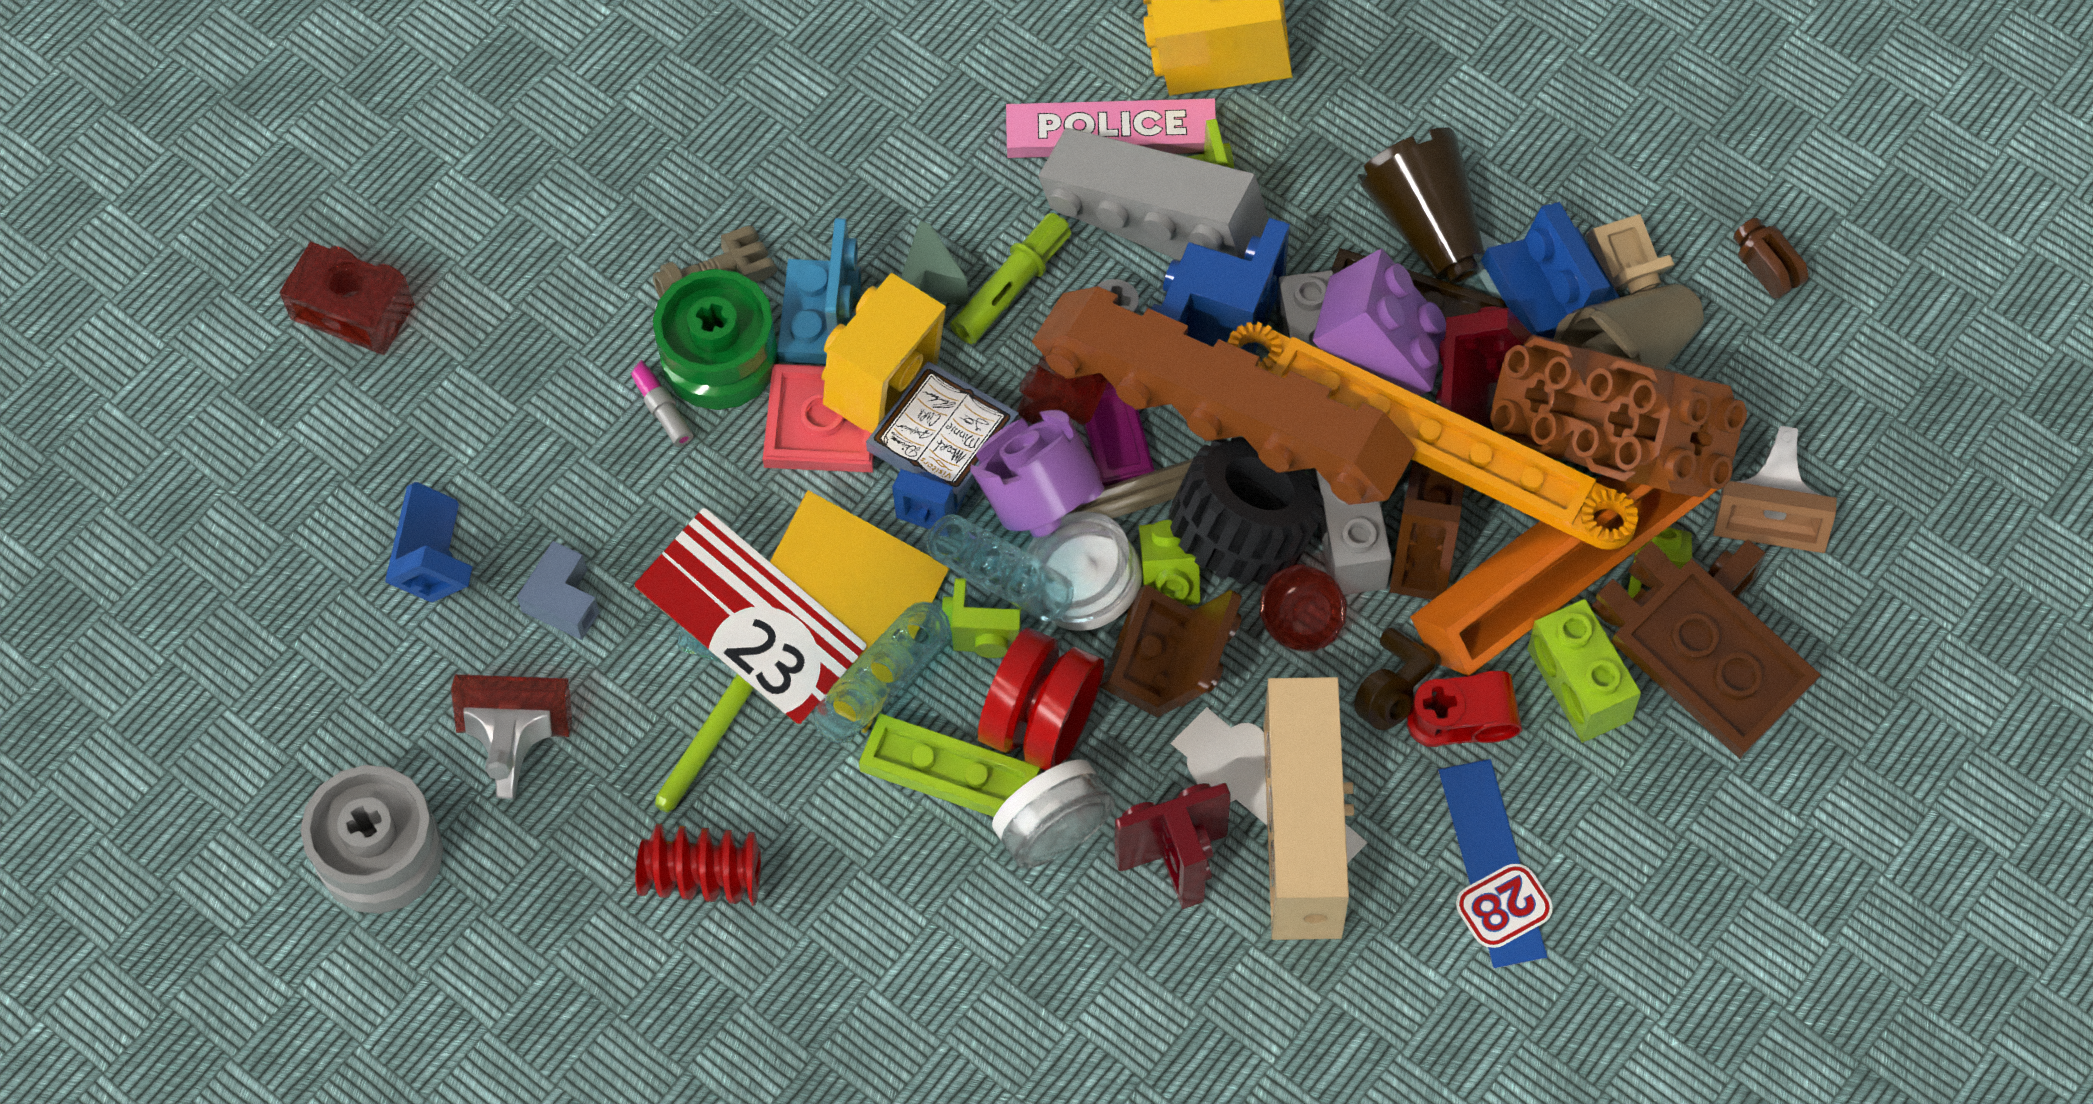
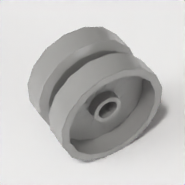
[300,765,444,914]

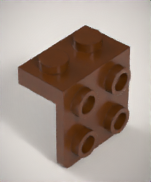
[1100,584,1242,718]

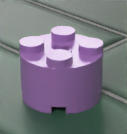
[970,410,1104,538]

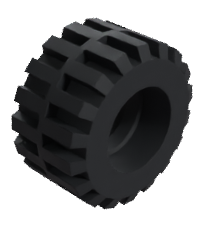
[1169,437,1324,585]

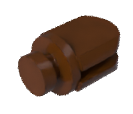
[1733,218,1808,299]

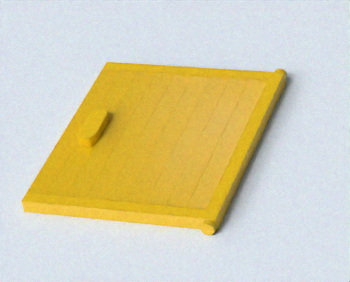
[770,490,951,733]

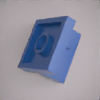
[1481,202,1620,339]

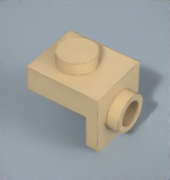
[1586,214,1674,295]

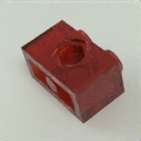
[279,241,415,356]

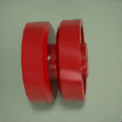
[978,627,1104,771]

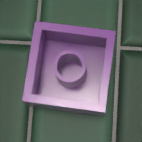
[1312,248,1446,396]

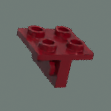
[1115,783,1231,909]

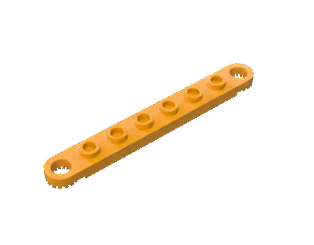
[1227,322,1639,550]

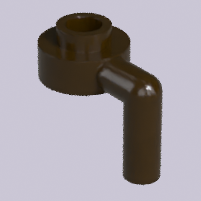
[1354,627,1436,730]

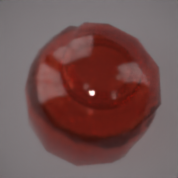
[1259,564,1348,653]

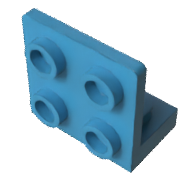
[777,218,861,365]

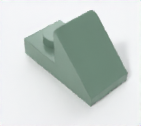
[901,221,969,306]

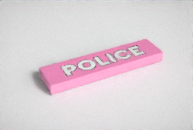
[1006,99,1216,158]

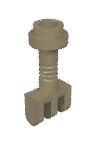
[653,226,777,298]

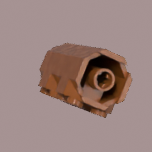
[1490,335,1747,497]

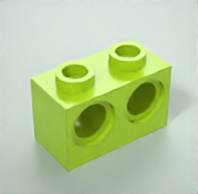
[1527,599,1641,743]

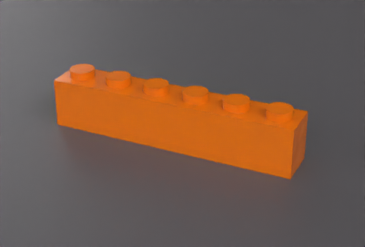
[1410,475,1717,676]

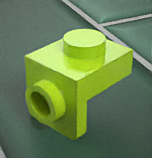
[1139,520,1200,605]
[942,578,1022,658]

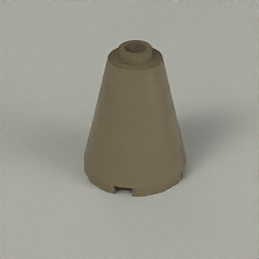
[1554,283,1704,368]

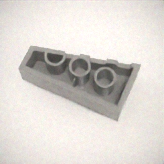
[1038,127,1269,261]

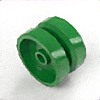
[652,269,779,410]

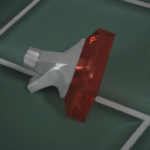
[451,674,573,799]

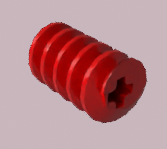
[635,823,761,906]

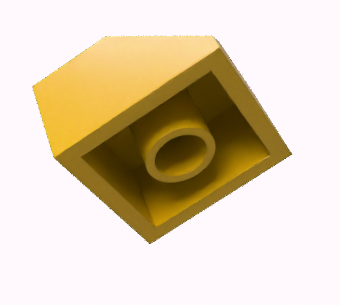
[821,272,946,433]

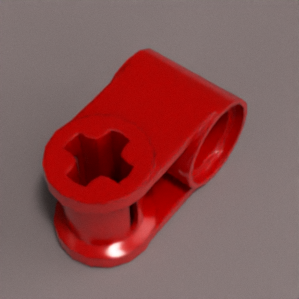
[1406,671,1522,747]

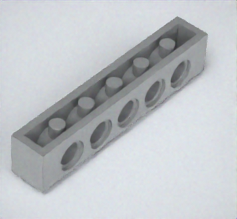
[1276,270,1392,596]

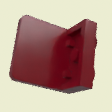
[1436,306,1532,432]

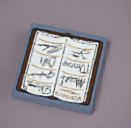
[866,361,1019,504]

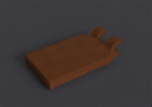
[1590,541,1821,759]

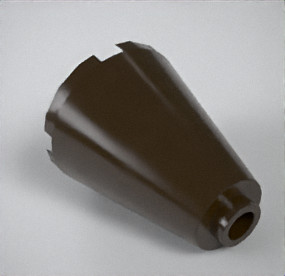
[1357,127,1485,284]

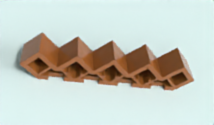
[1031,286,1417,505]

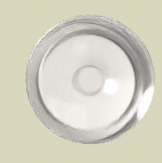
[1022,511,1143,631]
[992,760,1115,868]

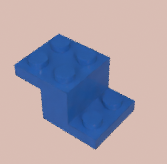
[1151,218,1290,355]

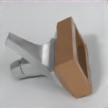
[1713,426,1837,553]

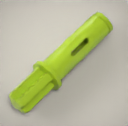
[950,213,1071,344]

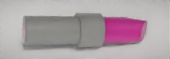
[630,360,694,447]

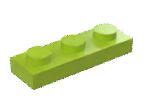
[858,713,1041,817]

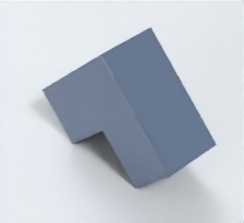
[517,541,600,640]

